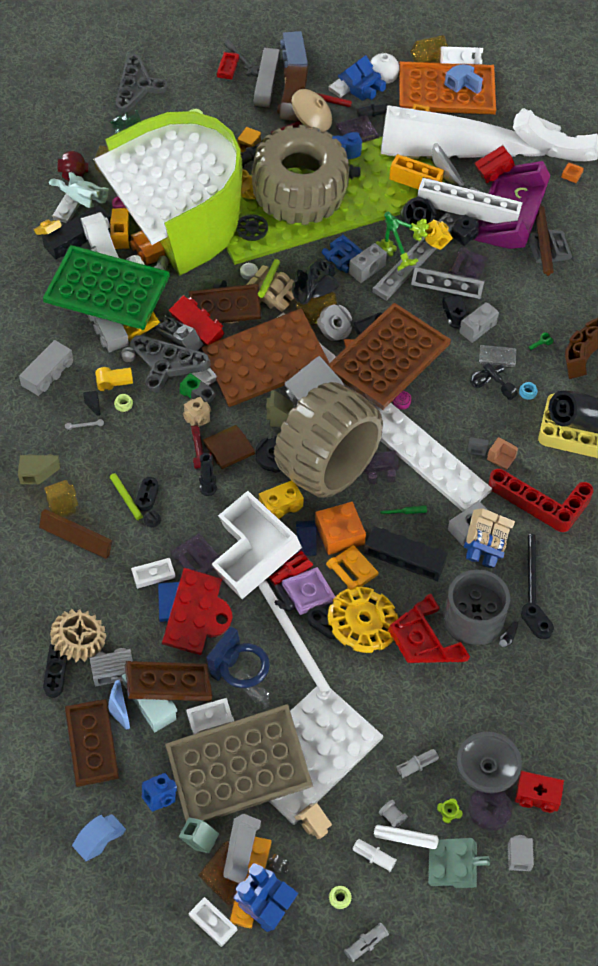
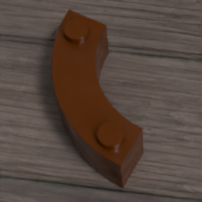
[277,64,308,121]
[565,318,598,379]

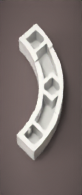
[513,110,598,161]

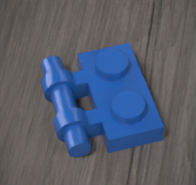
[322,235,363,273]

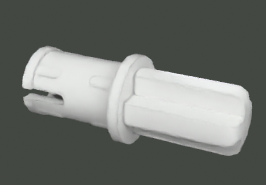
[353,839,397,872]

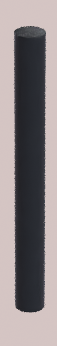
[528,534,536,604]

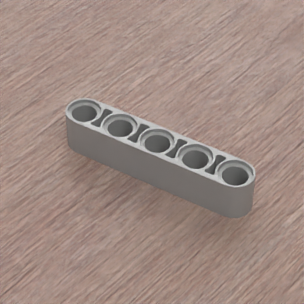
[254,48,280,108]

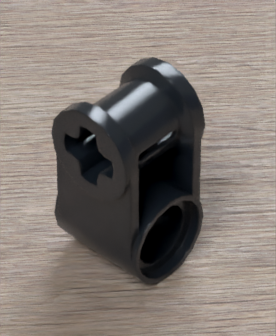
[442,295,466,328]

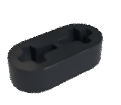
[136,477,159,512]

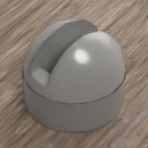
[121,347,136,362]

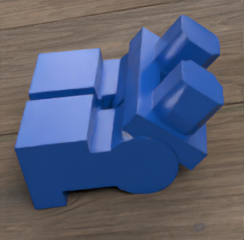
[338,55,386,101]
[234,863,298,932]

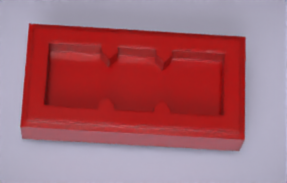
[217,52,239,80]

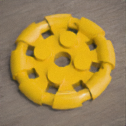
[328,587,399,653]

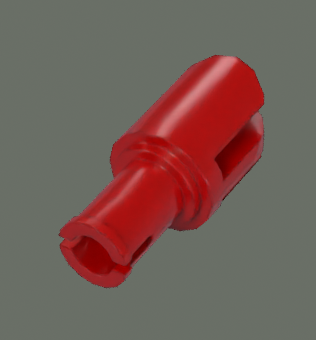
[269,550,313,586]

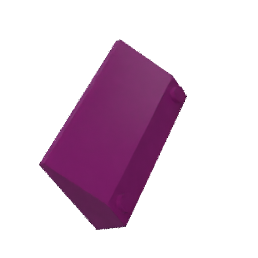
[474,161,550,249]

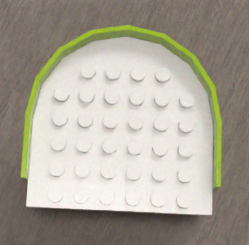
[95,111,242,276]

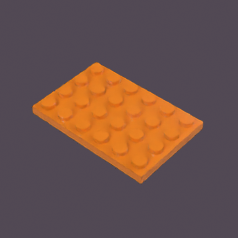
[399,62,496,114]

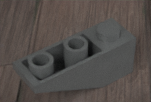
[153,315,204,356]

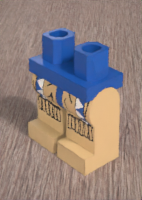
[464,508,515,568]

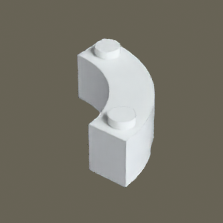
[81,212,119,258]

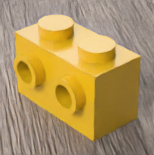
[259,480,304,519]

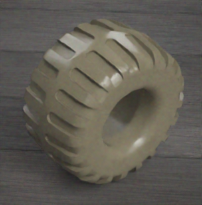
[252,125,349,225]
[274,382,383,498]

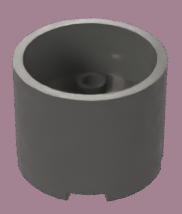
[444,569,510,645]

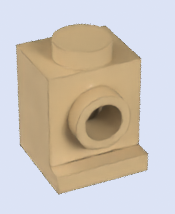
[294,803,332,839]

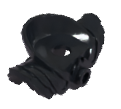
[292,258,339,305]

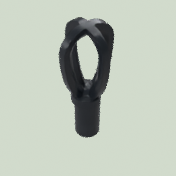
[470,365,504,388]

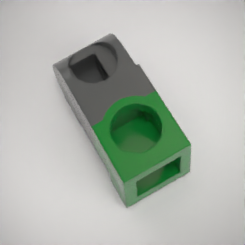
[179,373,216,404]

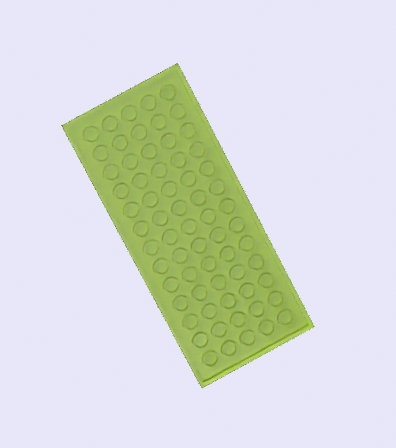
[226,136,445,265]

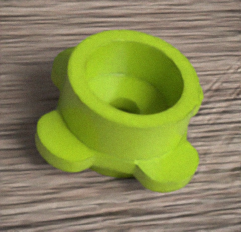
[437,799,463,823]

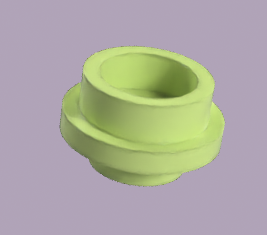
[114,394,133,412]
[329,886,352,909]

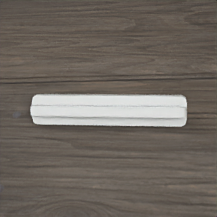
[374,825,438,849]

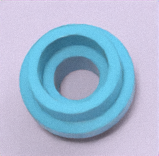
[519,382,538,400]

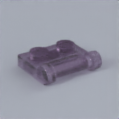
[447,247,488,279]
[171,534,219,574]

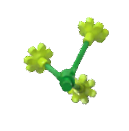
[376,211,429,271]

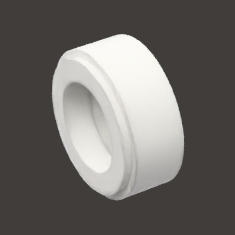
[240,263,258,279]

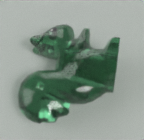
[110,110,141,135]

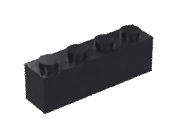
[42,205,111,259]
[364,526,447,582]

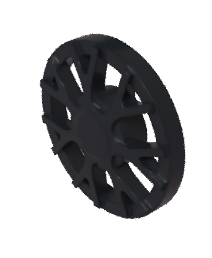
[236,214,268,241]

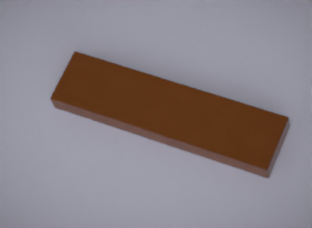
[39,509,112,559]

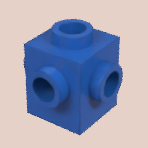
[142,773,177,812]

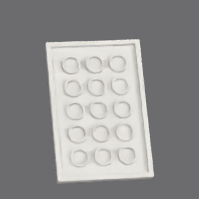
[269,686,383,825]

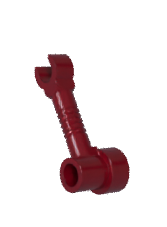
[191,425,214,469]

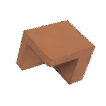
[487,437,518,470]

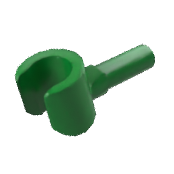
[528,332,554,350]

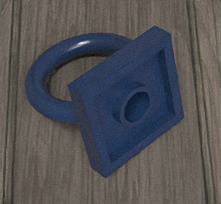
[207,627,270,688]

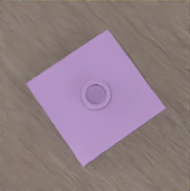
[282,567,335,615]

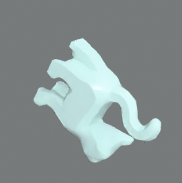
[49,172,109,208]

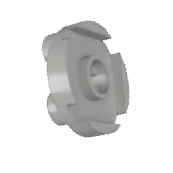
[317,305,352,341]

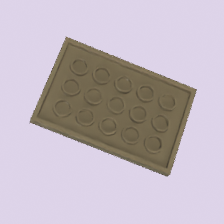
[165,704,313,822]

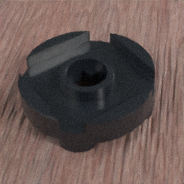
[256,436,281,473]

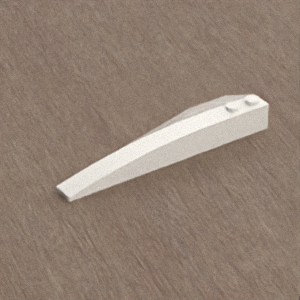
[381,105,545,159]

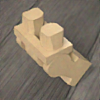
[246,265,295,312]

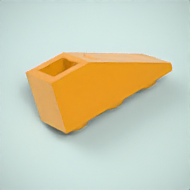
[110,208,130,249]

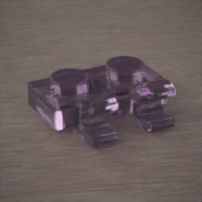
[362,451,399,485]

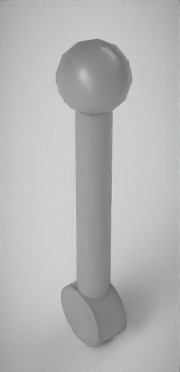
[65,419,104,430]

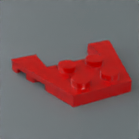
[388,594,470,663]

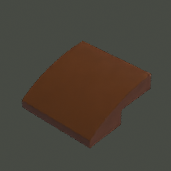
[203,425,255,469]

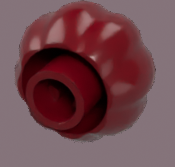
[57,151,88,182]

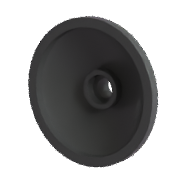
[457,732,522,793]

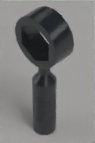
[483,362,518,400]

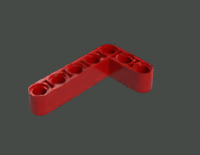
[488,469,594,532]

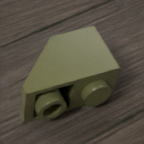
[266,390,293,427]
[18,454,61,484]

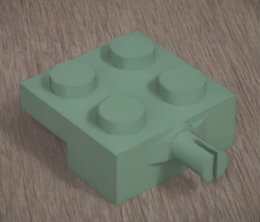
[428,838,490,888]

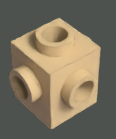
[183,397,211,427]

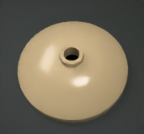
[292,89,332,133]

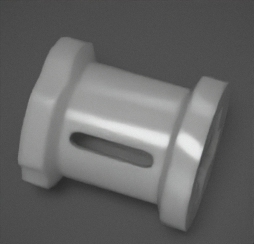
[379,800,408,828]

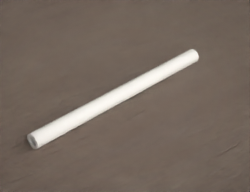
[258,580,332,696]

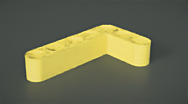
[538,393,598,458]

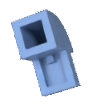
[444,64,483,94]
[72,814,126,861]

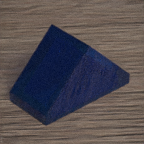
[296,521,317,556]

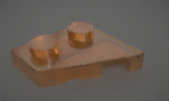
[198,841,238,905]

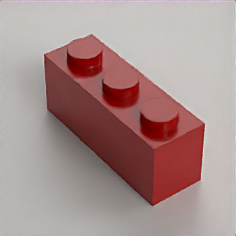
[169,295,225,346]

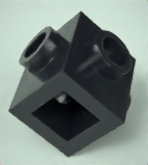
[452,214,479,246]

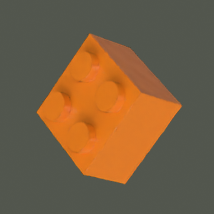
[315,502,366,555]

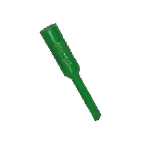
[380,505,427,514]

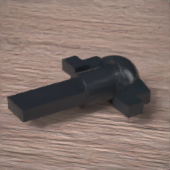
[274,584,295,612]

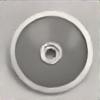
[432,143,464,187]

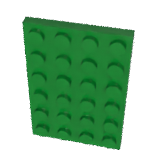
[43,245,170,330]

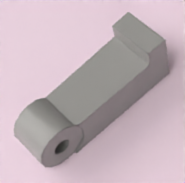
[224,814,261,883]

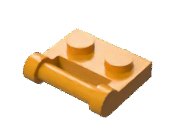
[326,545,379,590]

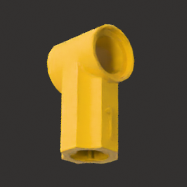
[95,367,133,391]

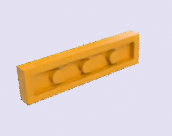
[230,837,272,929]

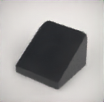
[83,391,101,416]

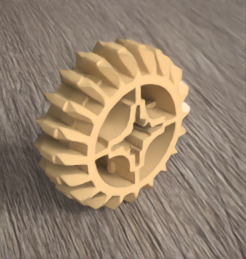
[50,609,106,662]

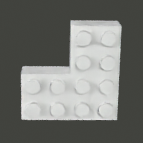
[212,491,302,599]

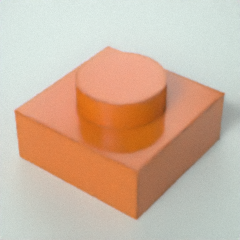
[561,162,584,183]

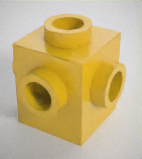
[424,220,453,250]

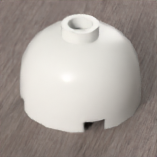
[370,53,399,84]

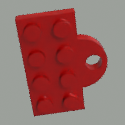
[162,568,232,655]

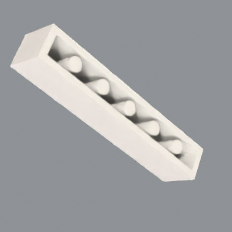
[417,178,522,224]

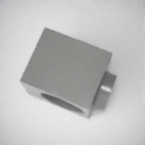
[508,835,534,871]

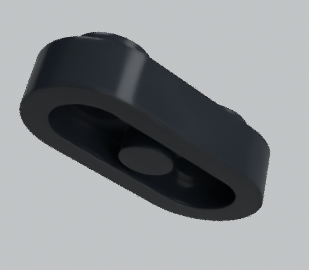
[521,603,554,639]
[307,606,343,639]

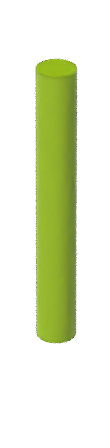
[258,259,280,298]
[109,473,143,520]

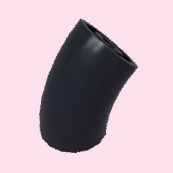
[549,390,598,434]

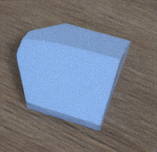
[108,680,130,729]

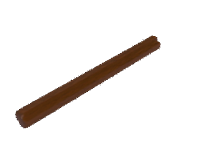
[536,204,554,276]

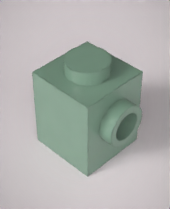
[179,818,219,853]

